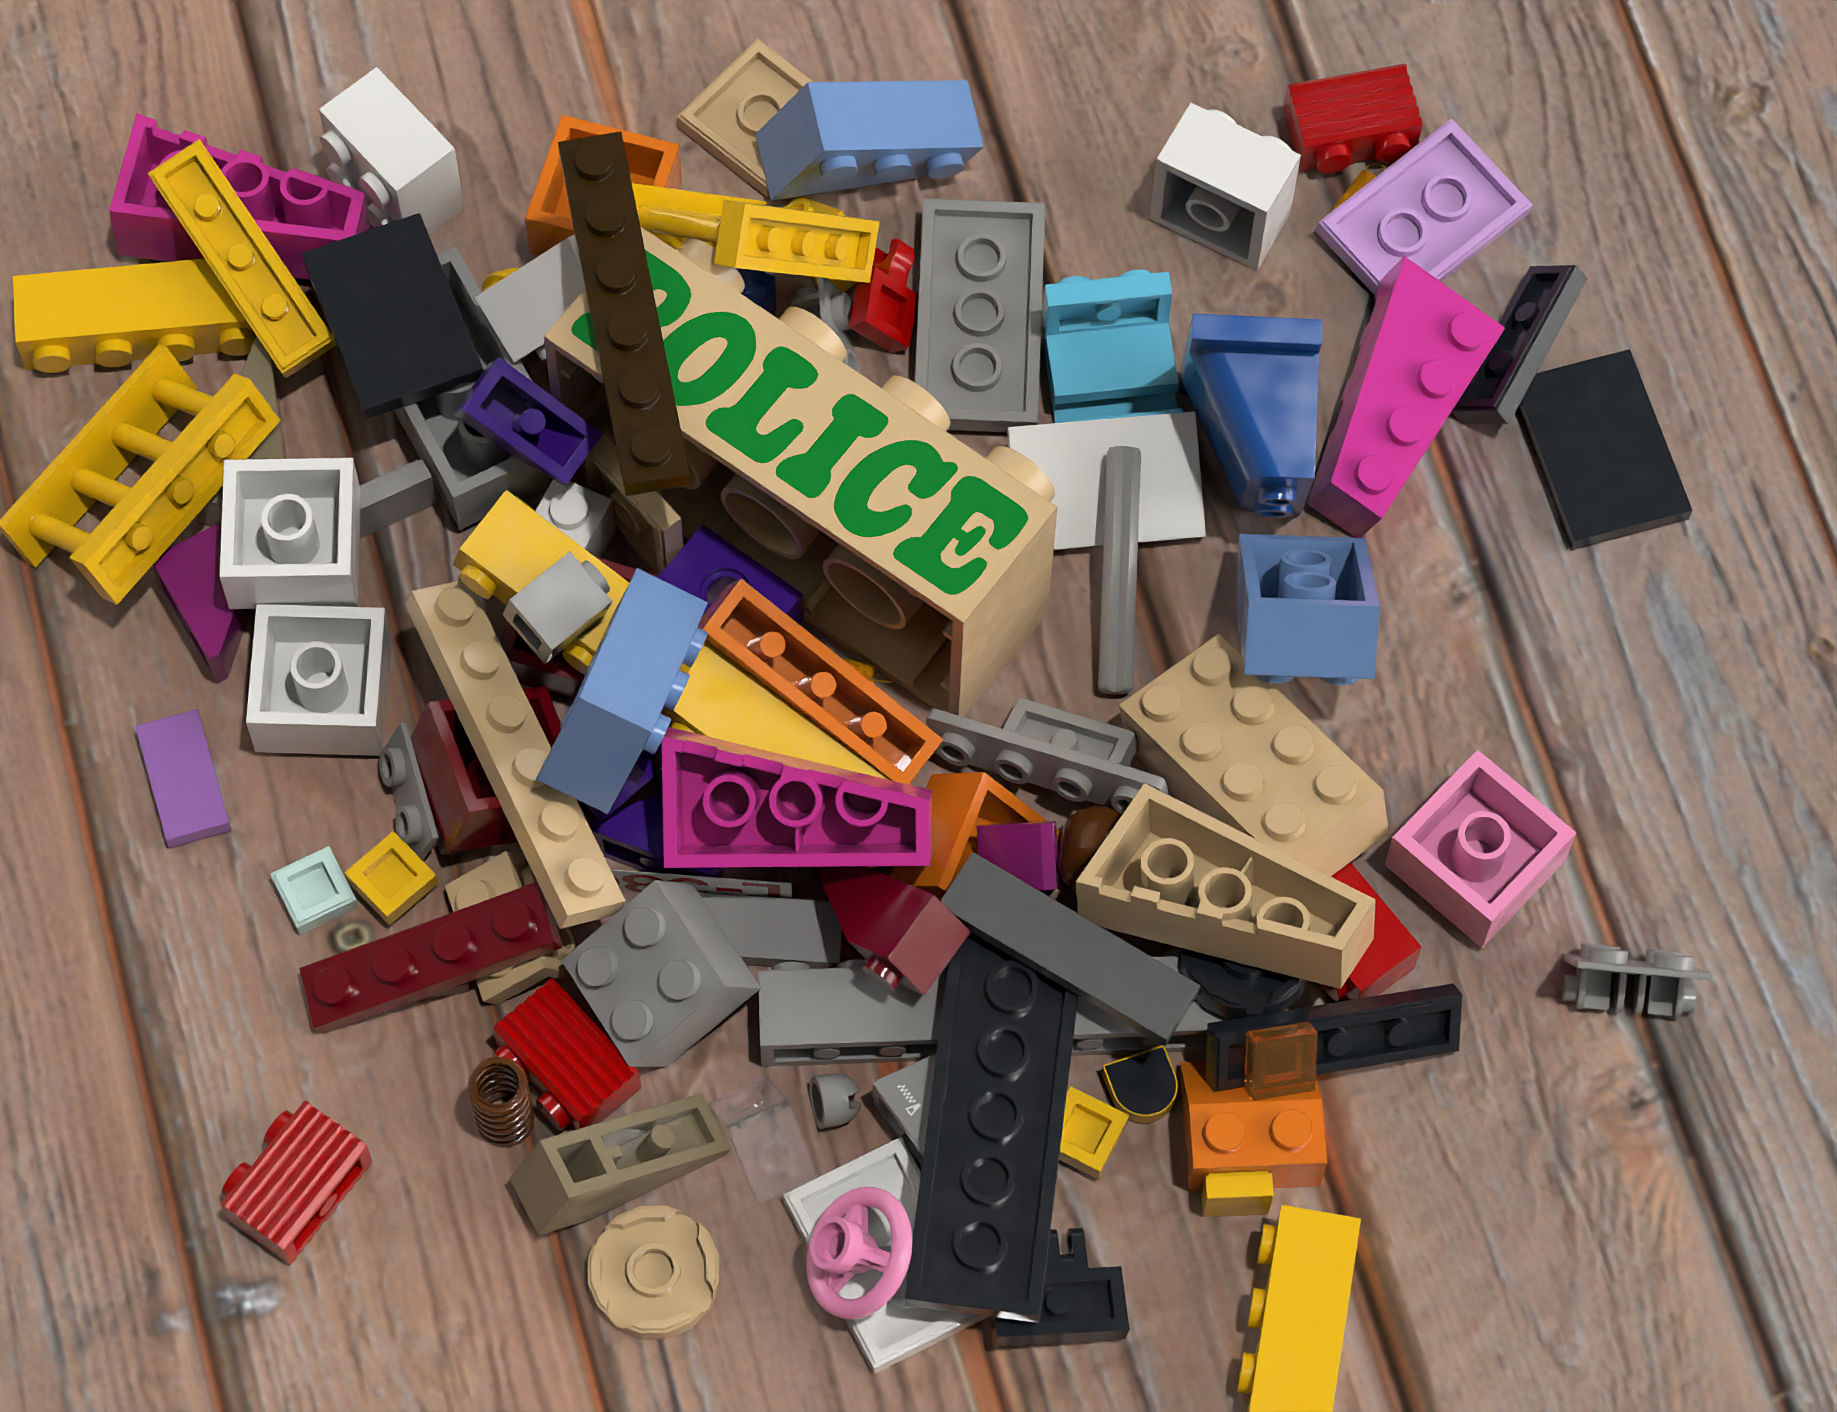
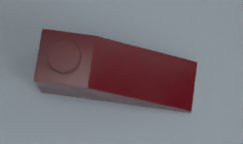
[814,866,970,996]

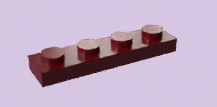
[299,882,563,1034]

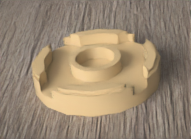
[588,1206,720,1339]

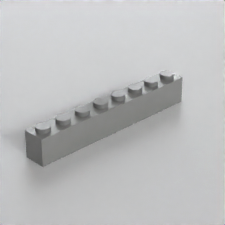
[758,948,1288,1067]

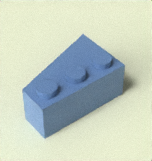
[756,80,984,201]
[536,568,708,814]

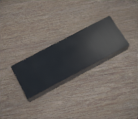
[1452,265,1588,424]

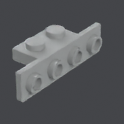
[926,697,1168,815]

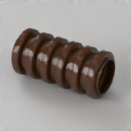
[468,1057,535,1147]

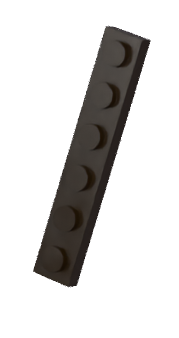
[558,131,691,496]

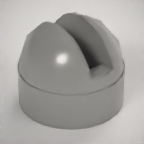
[810,1073,861,1129]

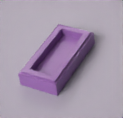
[135,709,232,848]

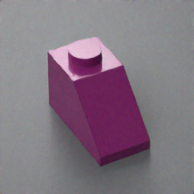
[152,523,251,684]

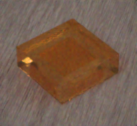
[1245,1022,1318,1101]

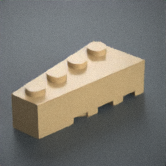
[1076,783,1375,989]

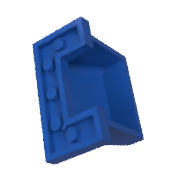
[1179,313,1323,518]

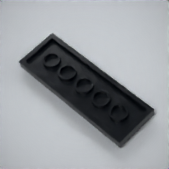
[904,932,1078,1323]

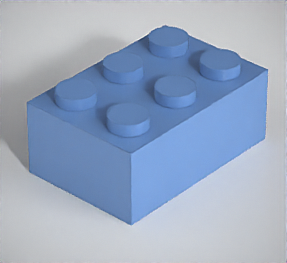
[1235,534,1380,685]

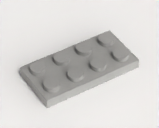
[915,198,1045,432]

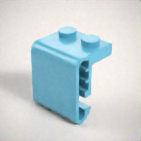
[1042,270,1183,423]

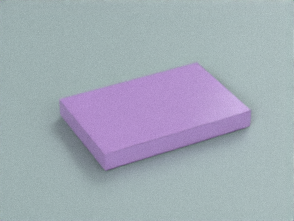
[1315,118,1533,295]

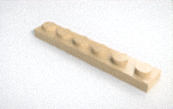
[405,581,625,929]

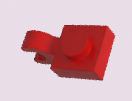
[848,238,919,354]

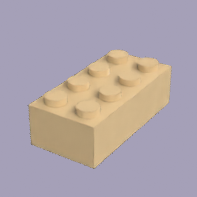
[1119,634,1389,877]

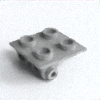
[1562,943,1711,1018]

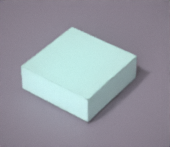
[270,846,359,935]

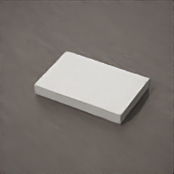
[1007,412,1206,550]
[783,1137,989,1374]

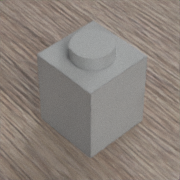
[502,551,612,664]

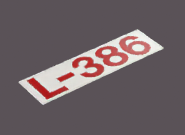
[611,870,792,899]

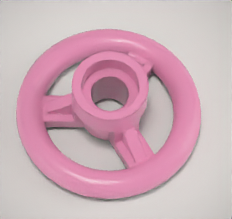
[806,1187,913,1319]

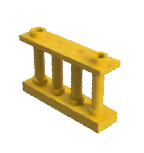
[632,183,880,283]
[0,344,281,605]

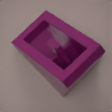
[977,821,1060,890]

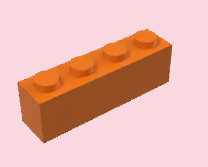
[698,579,943,785]

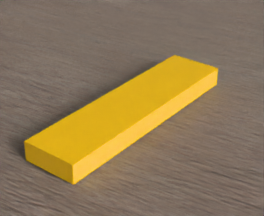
[148,139,336,378]

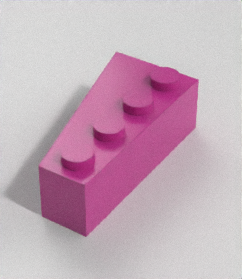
[109,113,370,279]
[1307,256,1505,538]
[662,727,933,868]

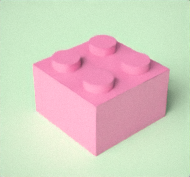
[1384,750,1576,948]

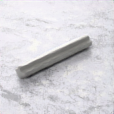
[1098,446,1141,695]

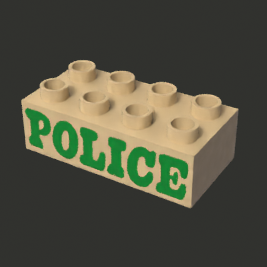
[544,226,1058,717]

